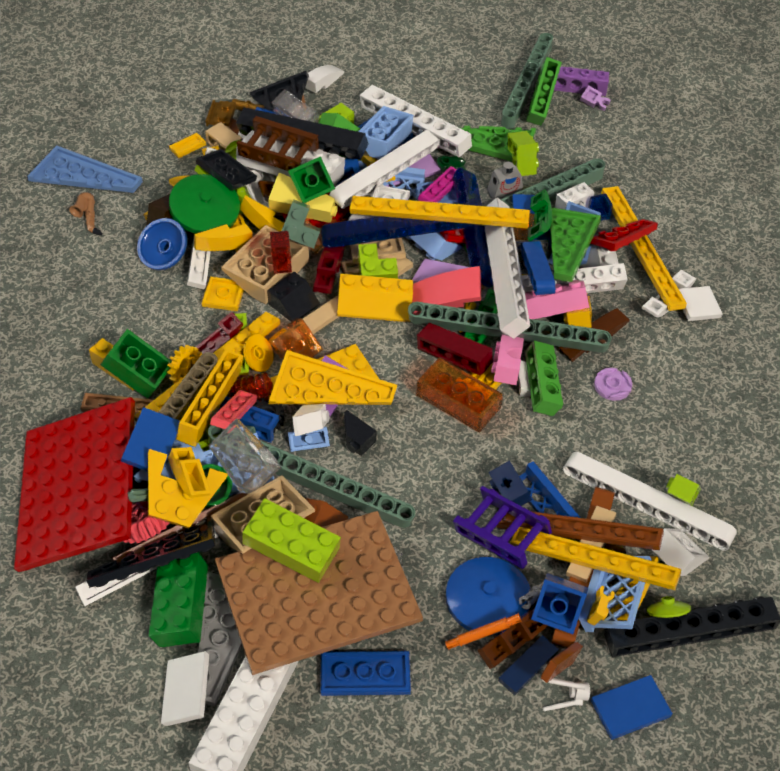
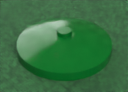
[169,174,240,234]

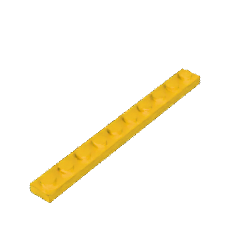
[601,186,687,311]
[350,196,530,228]
[135,312,280,423]

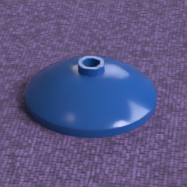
[137,218,187,270]

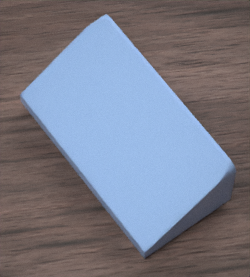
[287,427,330,452]

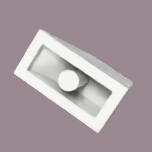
[293,404,330,436]

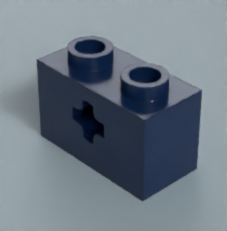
[488,460,532,506]

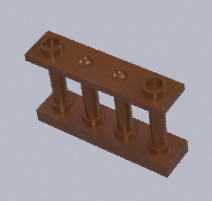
[237,116,319,171]

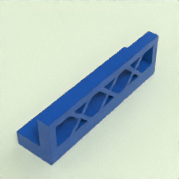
[216,396,279,443]
[519,461,581,538]

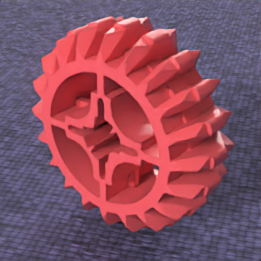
[124,501,169,544]

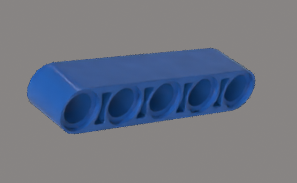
[521,241,556,296]

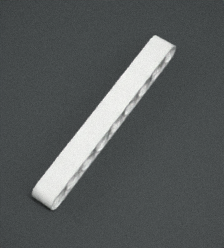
[329,130,441,209]
[563,452,737,551]

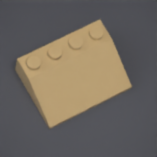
[221,225,309,304]
[211,475,315,554]

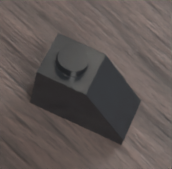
[344,410,377,456]

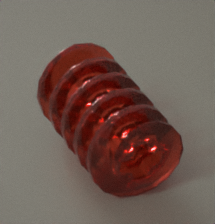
[230,372,274,399]

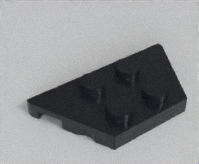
[250,71,309,112]

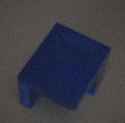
[588,193,613,221]

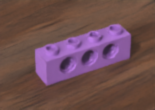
[554,67,609,96]

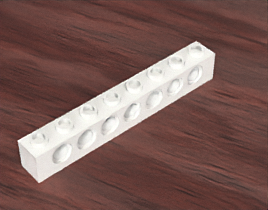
[360,85,472,157]

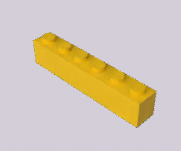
[177,349,244,447]

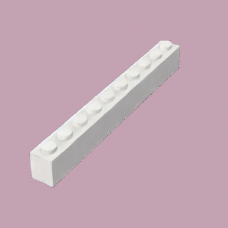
[484,197,530,339]

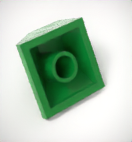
[288,156,335,203]

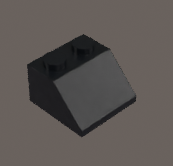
[267,272,320,324]

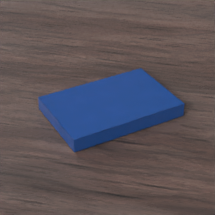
[121,407,180,471]
[591,675,673,740]

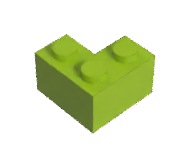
[508,131,539,176]
[358,243,398,279]

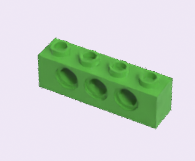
[526,57,562,126]
[525,340,563,416]

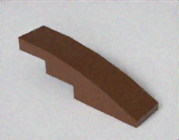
[559,308,630,362]
[478,607,548,669]

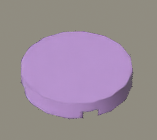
[594,368,633,401]

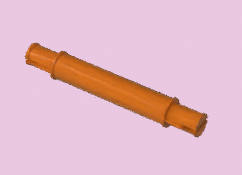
[445,613,522,650]

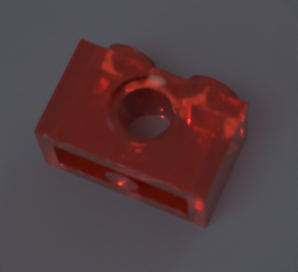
[270,231,292,274]

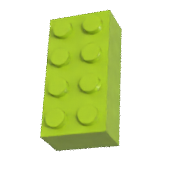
[242,498,341,583]

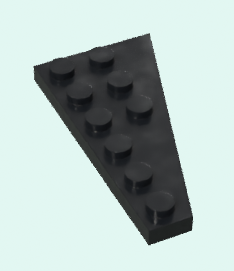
[86,515,215,588]

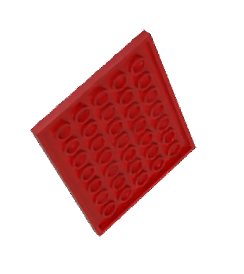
[14,397,135,572]

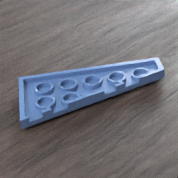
[27,145,143,193]

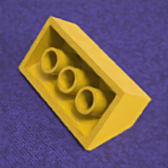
[337,274,413,322]

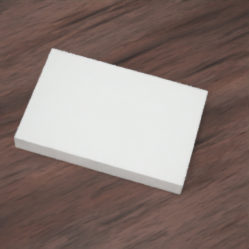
[161,651,209,726]

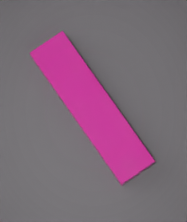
[418,166,465,203]

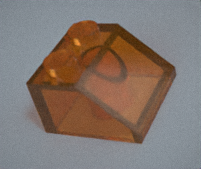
[267,318,323,360]

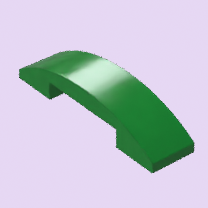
[528,189,552,241]

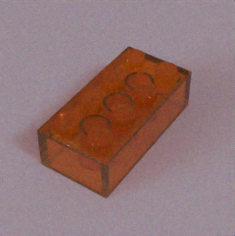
[416,357,503,433]

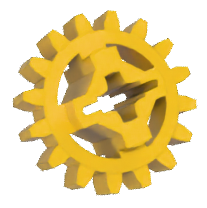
[167,345,202,384]

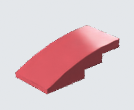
[412,266,481,315]

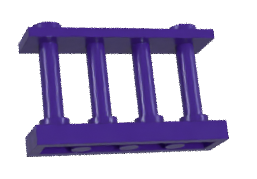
[453,486,552,569]

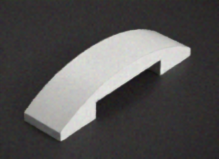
[642,270,696,318]

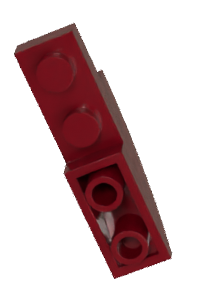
[313,243,345,294]

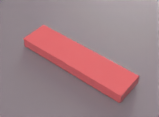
[210,390,257,430]

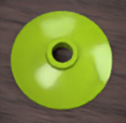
[647,596,691,618]

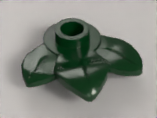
[436,155,467,177]

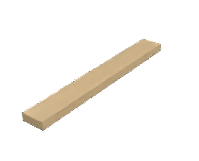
[293,258,413,340]

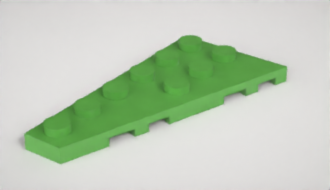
[460,125,536,161]
[550,207,601,282]

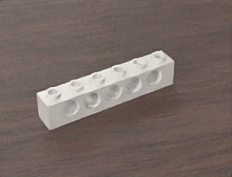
[522,263,628,293]

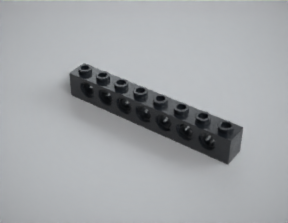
[604,596,780,657]

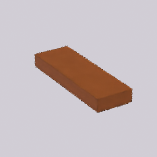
[541,642,583,683]

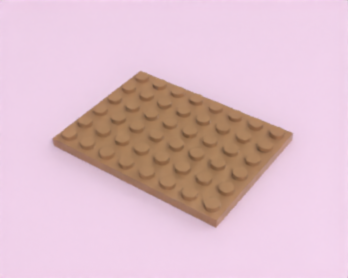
[215,511,423,675]

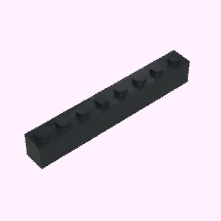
[236,107,369,160]

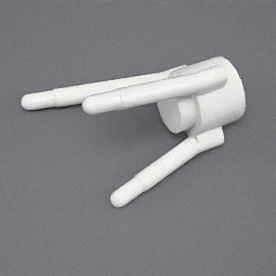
[542,678,590,711]

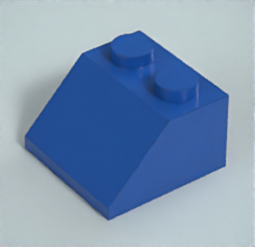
[531,573,588,634]

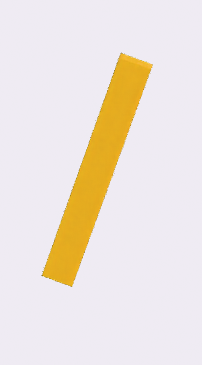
[510,527,681,590]

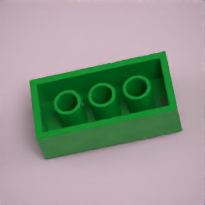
[149,553,208,647]

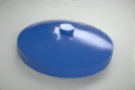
[446,557,530,636]

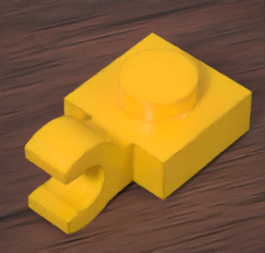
[587,586,615,626]

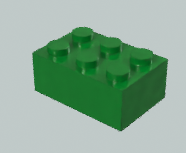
[100,329,172,399]

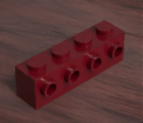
[417,322,493,376]

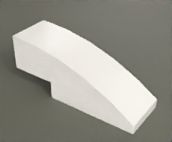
[305,65,344,93]

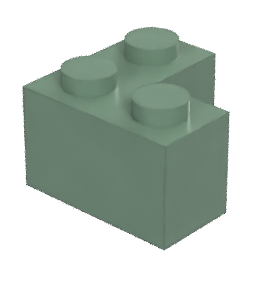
[280,199,320,249]

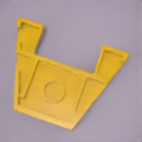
[148,449,228,529]

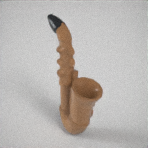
[69,192,102,235]

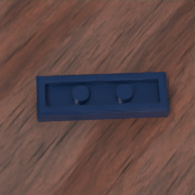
[498,635,559,695]

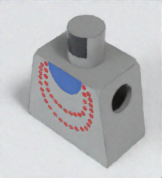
[487,162,523,200]

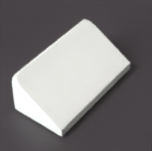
[517,360,531,397]

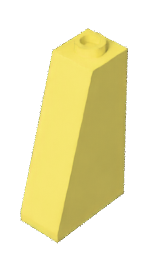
[268,173,338,223]

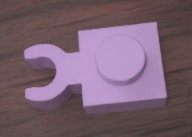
[580,86,611,111]

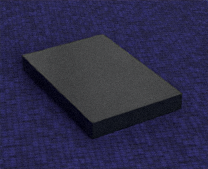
[196,149,257,191]

